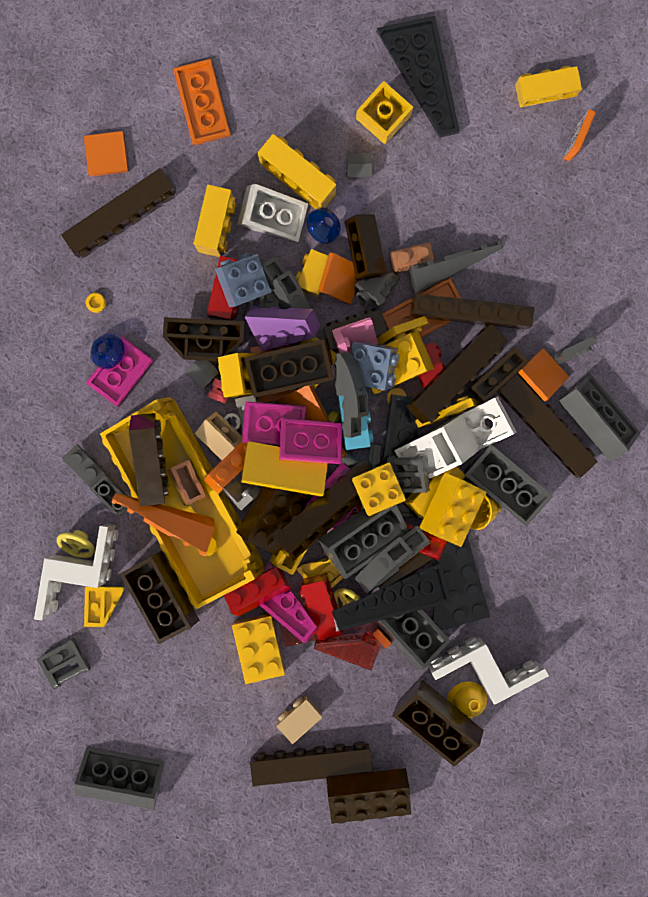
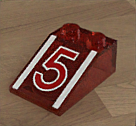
[314,632,380,671]

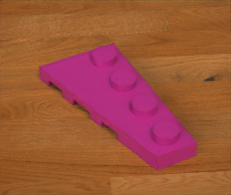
[258,562,318,644]

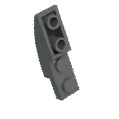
[261,256,310,309]
[335,352,368,438]
[62,444,127,517]
[355,526,430,595]

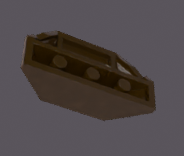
[163,317,245,362]

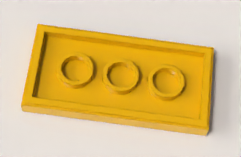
[241,441,328,496]

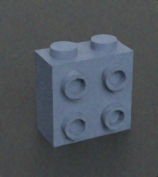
[215,252,271,307]
[351,341,399,391]

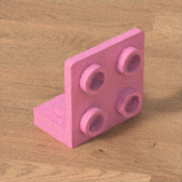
[332,317,378,353]

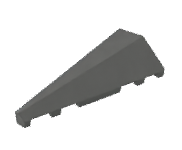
[409,240,502,294]

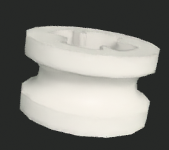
[224,413,241,430]

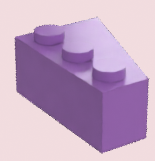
[245,306,321,351]

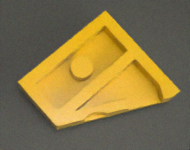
[377,316,428,345]
[296,558,343,587]
[84,586,125,627]

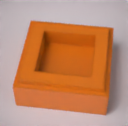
[372,626,392,648]

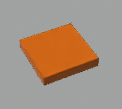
[84,131,129,177]
[318,253,359,305]
[518,348,569,401]

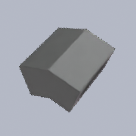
[347,153,372,177]
[186,360,220,388]

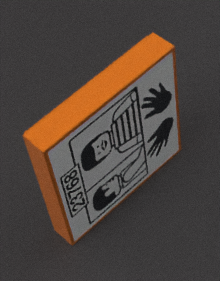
[563,109,596,161]

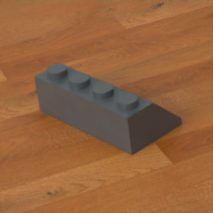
[559,373,640,461]
[463,444,553,527]
[318,505,409,579]
[374,610,451,670]
[74,747,164,810]

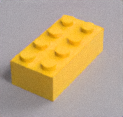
[258,134,336,213]

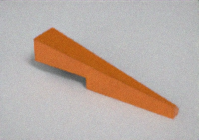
[112,493,215,556]

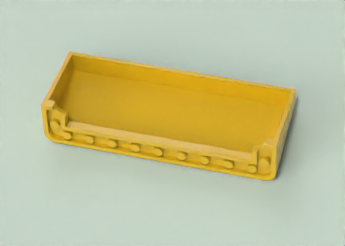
[100,397,265,609]

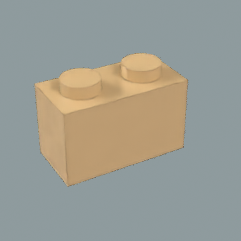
[194,412,242,460]
[277,695,322,744]

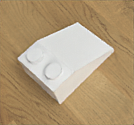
[237,184,308,242]

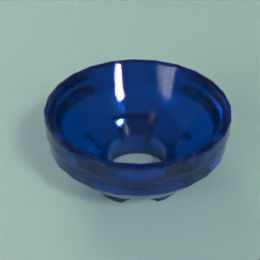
[307,208,341,244]
[90,334,125,369]

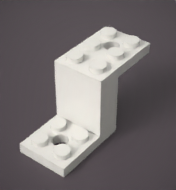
[394,396,516,479]
[34,523,118,621]
[428,637,549,705]

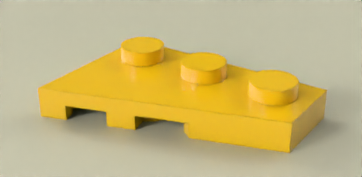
[415,396,480,428]

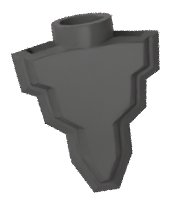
[353,272,400,309]

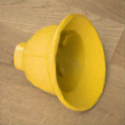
[470,495,501,530]
[447,682,487,718]

